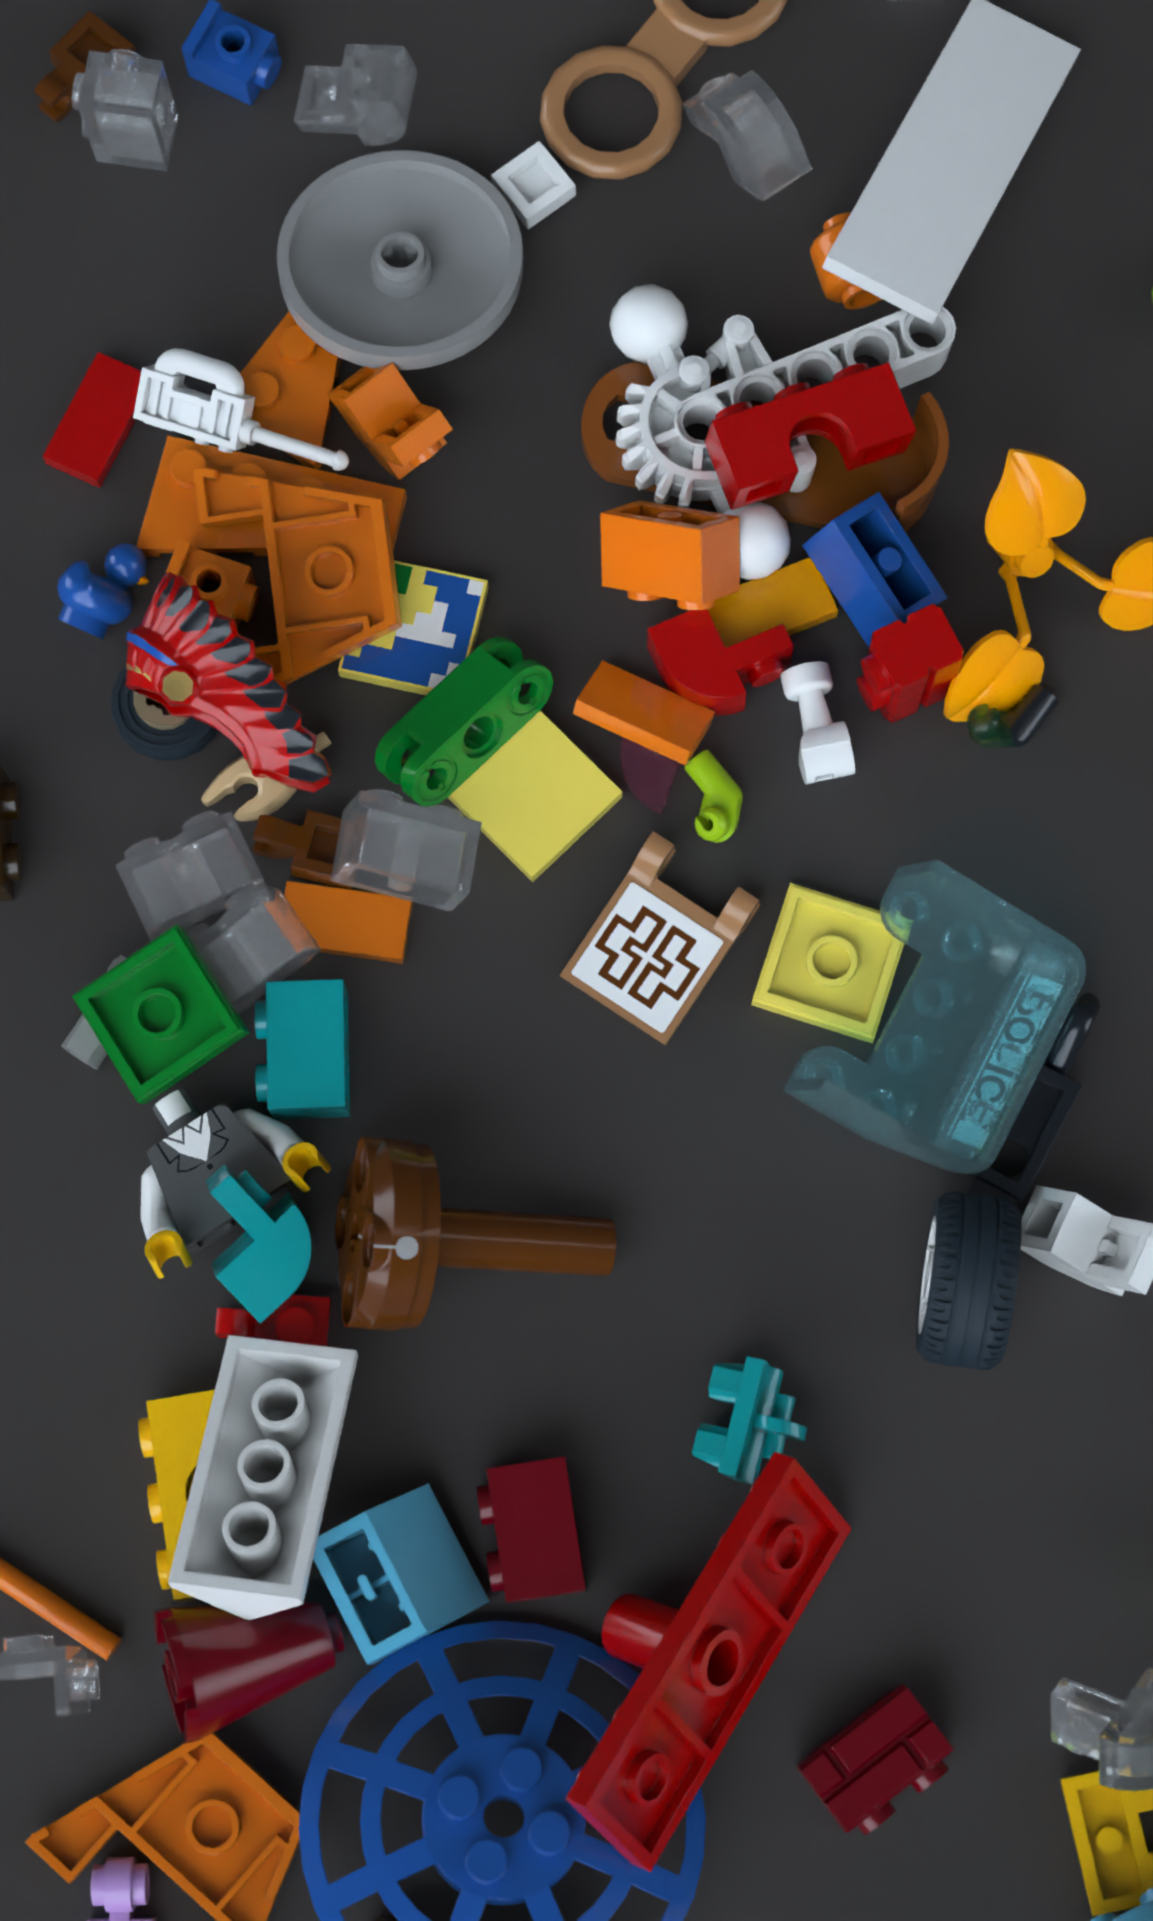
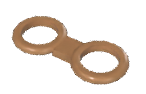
[540,0,788,180]

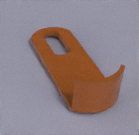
[581,362,949,532]

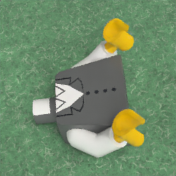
[140,1089,331,1279]

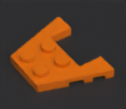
[193,468,402,685]
[25,1732,300,1921]

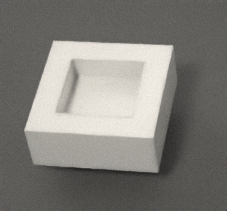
[491,141,576,230]

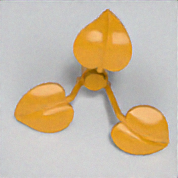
[943,449,1153,722]

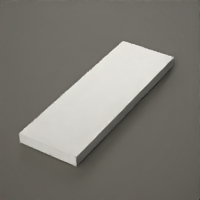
[822,0,1081,325]

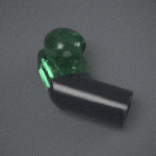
[967,684,1058,749]

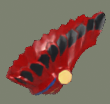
[125,572,332,793]

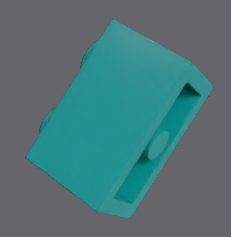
[255,979,350,1120]

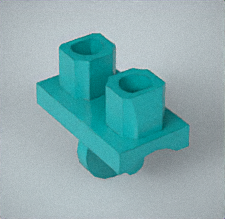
[692,1356,808,1485]

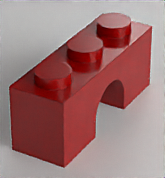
[704,362,917,511]

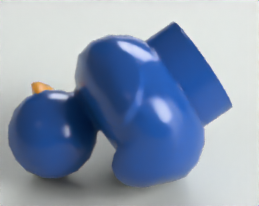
[57,543,149,639]

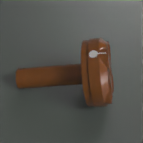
[335,1136,616,1331]

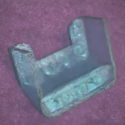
[783,859,1086,1174]

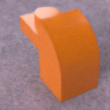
[327,363,453,480]

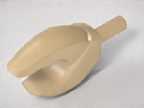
[201,731,332,821]

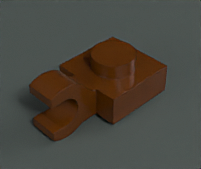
[34,10,136,123]
[253,810,369,890]

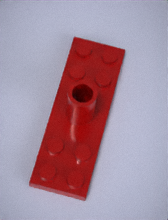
[565,1452,852,1872]

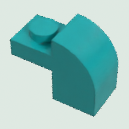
[205,1163,311,1324]

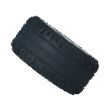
[916,1191,1022,1371]

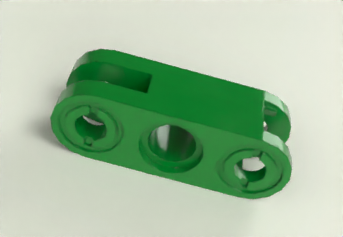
[375,636,553,807]

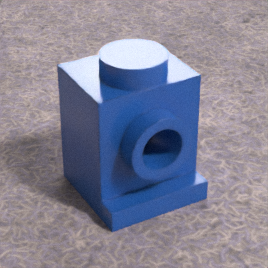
[181,0,282,106]

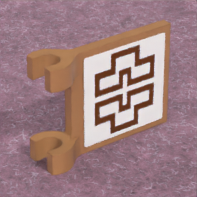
[559,831,761,1046]

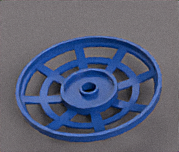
[299,1621,706,1921]

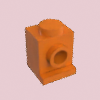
[166,539,260,629]

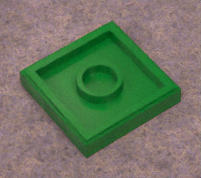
[72,924,250,1105]

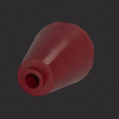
[154,1602,345,1744]

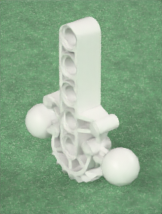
[609,284,956,580]

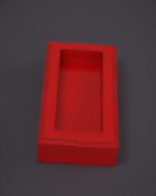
[42,352,141,488]

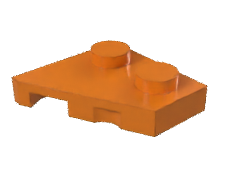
[241,312,341,470]

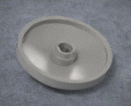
[277,150,523,371]

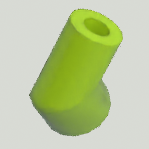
[684,749,743,843]

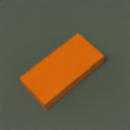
[573,660,715,766]
[277,881,413,964]

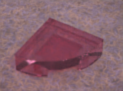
[620,737,681,815]

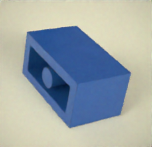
[802,492,948,648]

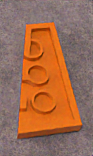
[136,436,407,557]

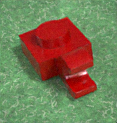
[215,1295,331,1347]

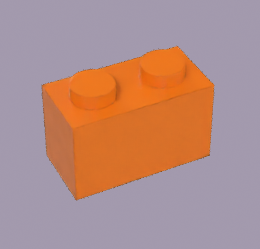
[600,500,740,610]

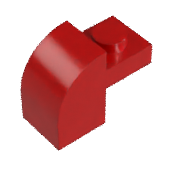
[647,609,794,716]

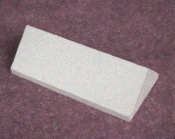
[168,1335,358,1620]

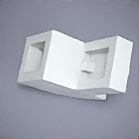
[1021,1185,1153,1296]

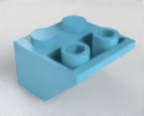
[313,1483,490,1665]

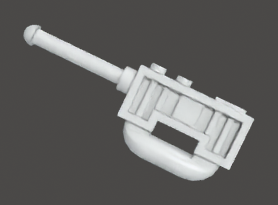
[133,348,349,471]

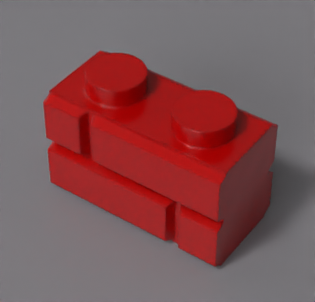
[856,604,964,723]

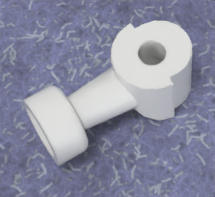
[780,661,855,785]

